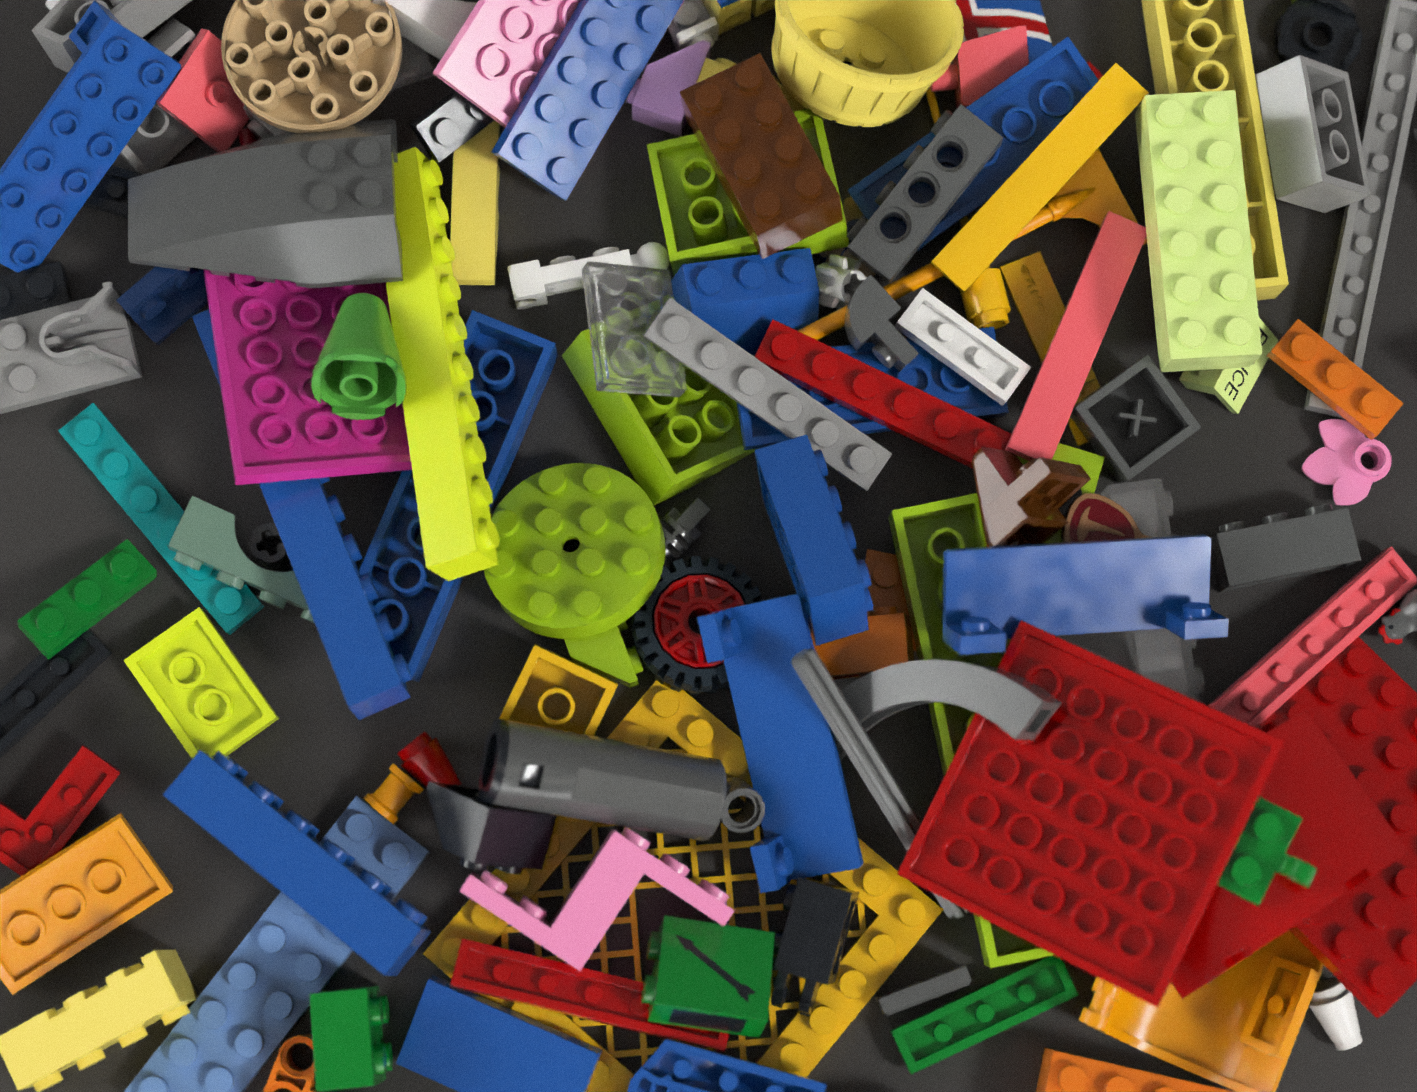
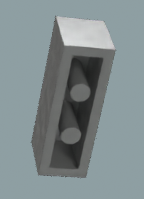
[1211,504,1361,593]

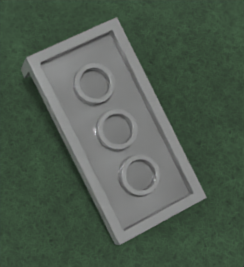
[0,282,143,414]

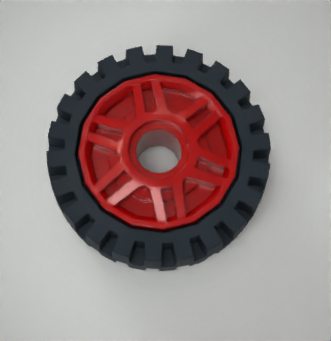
[631,556,762,695]

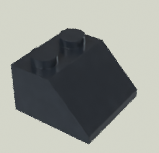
[427,781,557,875]

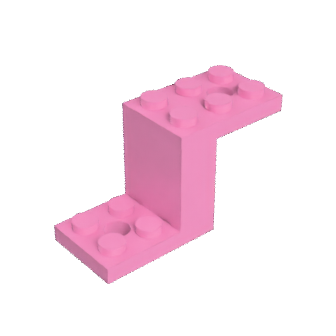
[460,827,734,971]

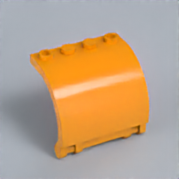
[1078,930,1324,1092]

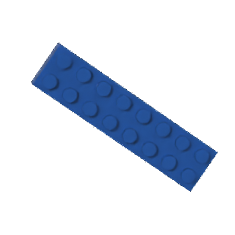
[359,310,558,682]

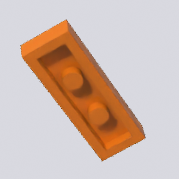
[1267,319,1404,440]

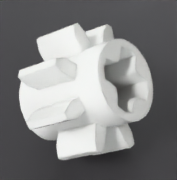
[815,254,867,309]

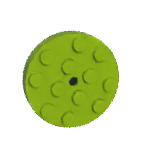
[484,463,665,639]

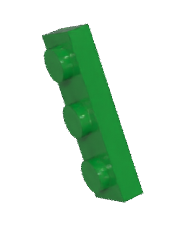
[17,539,157,660]

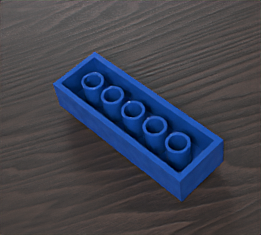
[163,750,431,976]

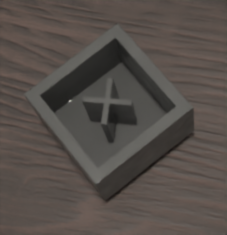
[1070,355,1202,483]

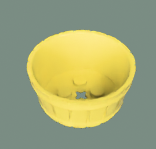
[771,0,964,127]

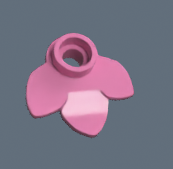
[1301,419,1392,506]

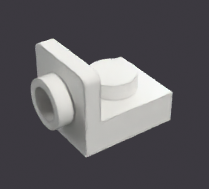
[666,0,719,52]

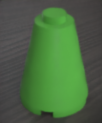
[311,293,406,420]

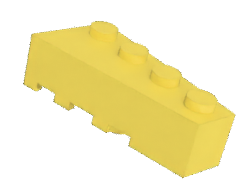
[0,949,198,1092]

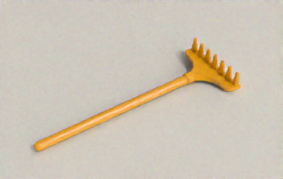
[797,148,1147,340]

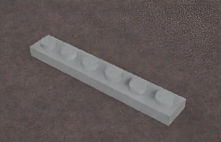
[643,298,892,491]

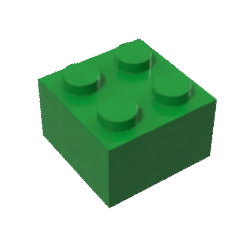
[309,986,393,1092]

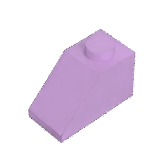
[627,40,711,137]

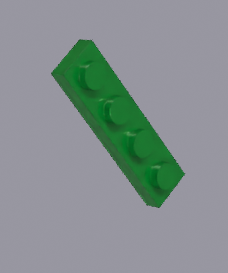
[890,955,1079,1074]

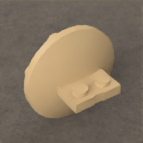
[221,0,402,133]

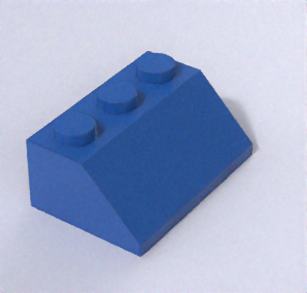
[671,248,819,357]

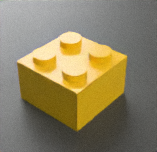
[499,643,618,736]

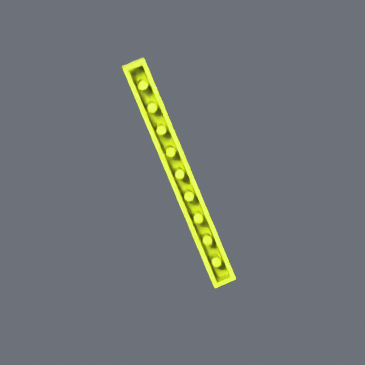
[386,147,500,581]

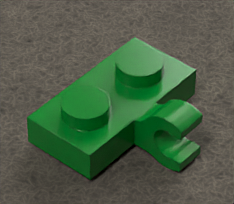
[1217,797,1317,907]

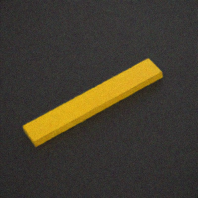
[931,63,1149,293]

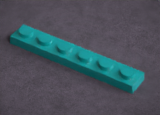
[58,403,265,635]

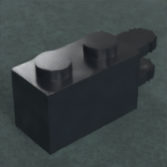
[771,877,859,1016]

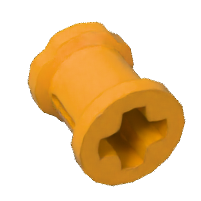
[363,763,424,824]

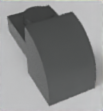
[845,275,919,372]

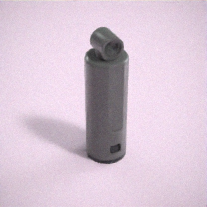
[478,718,765,841]

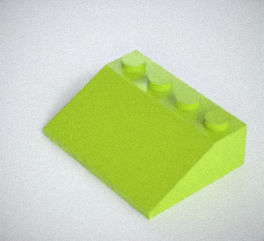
[647,108,849,276]
[562,295,760,506]

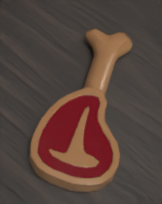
[1061,493,1151,543]

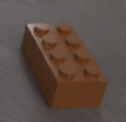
[679,53,843,259]

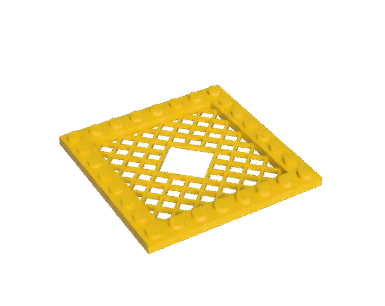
[423,680,943,1092]

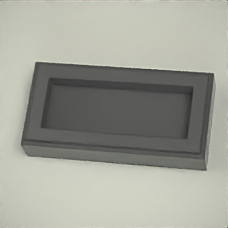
[875,965,972,1016]

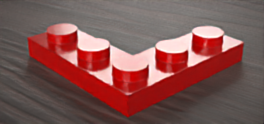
[0,744,121,876]

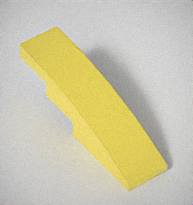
[450,120,501,285]

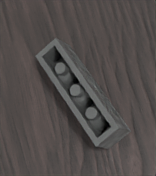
[847,104,1004,284]

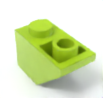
[564,621,644,688]

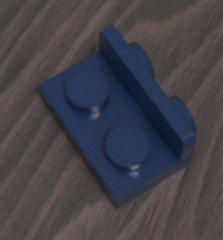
[116,266,208,344]

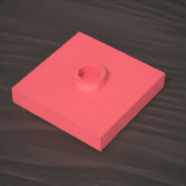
[156,29,249,152]

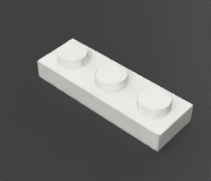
[894,288,1031,406]

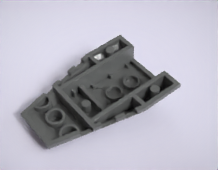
[128,119,403,288]

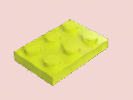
[123,607,280,759]

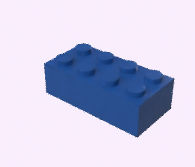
[754,434,874,646]

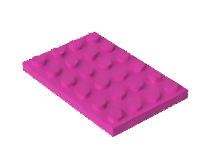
[203,269,412,485]

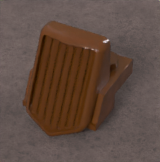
[972,447,1091,547]

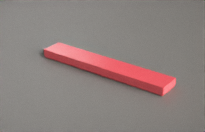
[1005,211,1147,461]
[1208,546,1417,728]

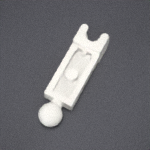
[507,242,670,310]

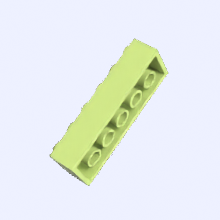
[1135,90,1263,372]

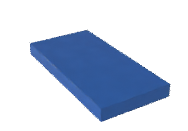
[396,975,602,1092]

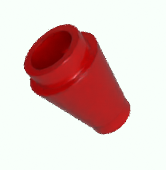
[397,731,462,788]

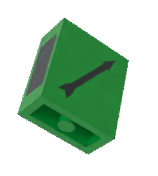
[642,915,775,1038]

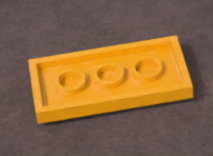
[0,813,173,995]

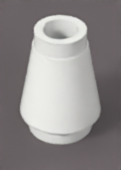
[1309,977,1363,1051]

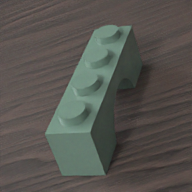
[168,496,315,624]

